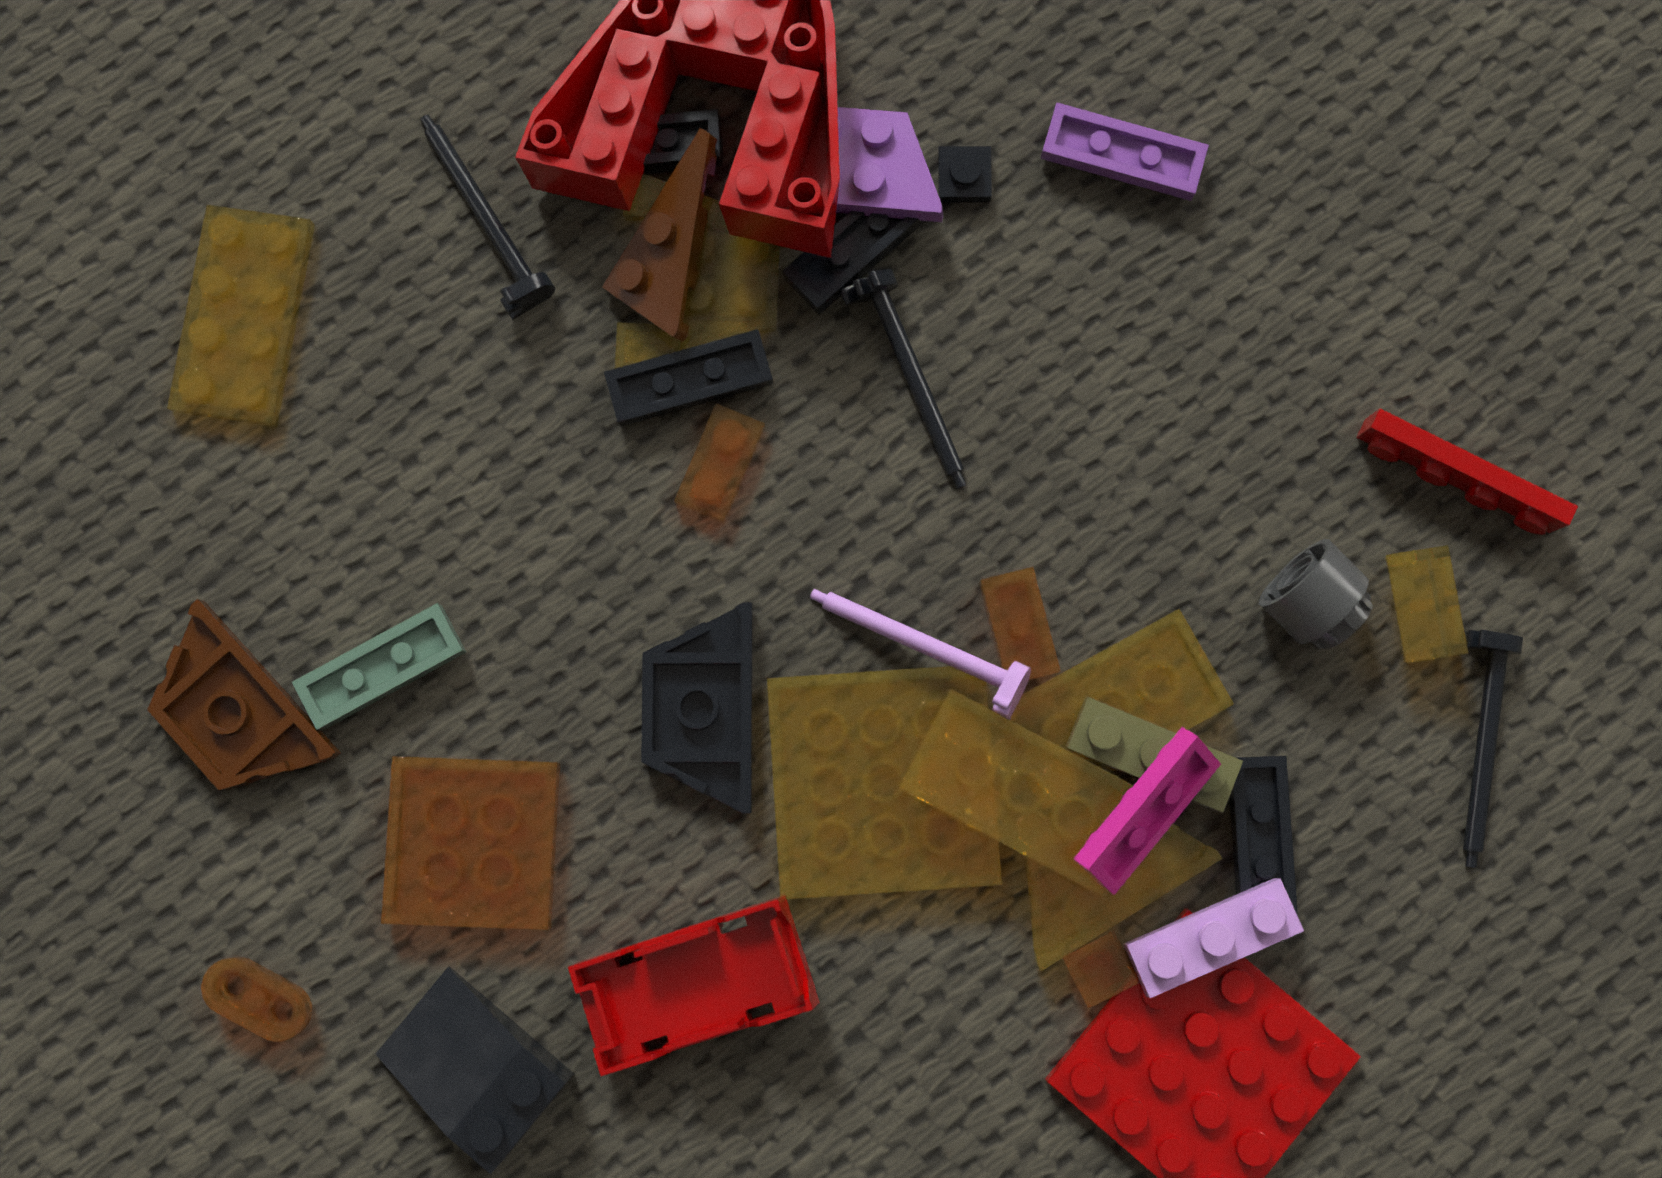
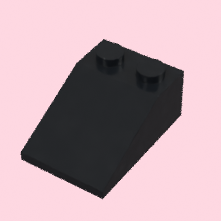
[376,966,575,1174]

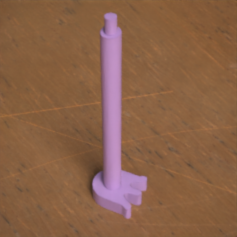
[810,589,1031,721]

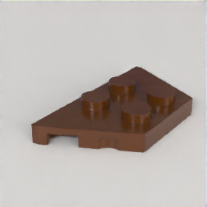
[147,599,341,791]

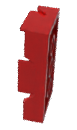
[568,895,820,1076]

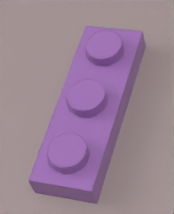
[1040,103,1209,201]

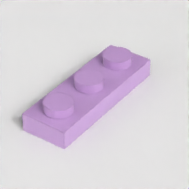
[1123,878,1304,998]

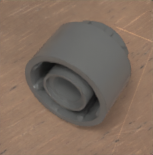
[1259,539,1373,649]

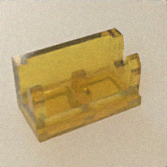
[1385,545,1468,664]

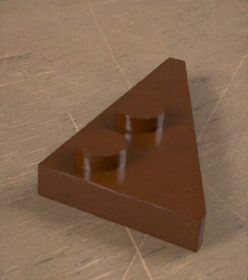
[602,128,718,342]

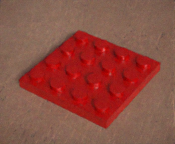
[1045,909,1361,1178]

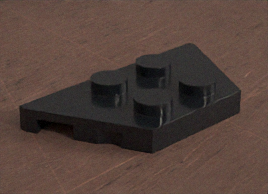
[641,602,753,813]

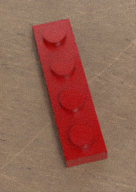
[1356,408,1578,535]

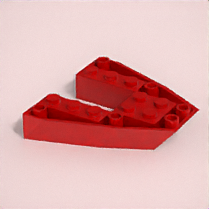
[515,0,840,258]

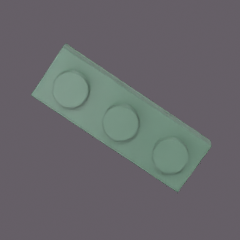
[292,603,466,731]

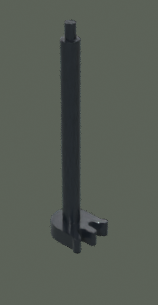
[420,115,555,320]
[840,269,966,489]
[1459,630,1523,868]

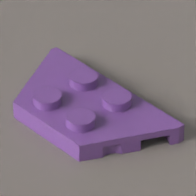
[836,107,943,222]

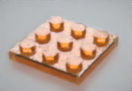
[381,756,560,930]

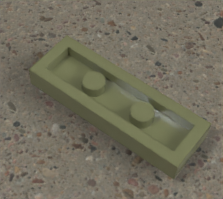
[1065,697,1243,813]

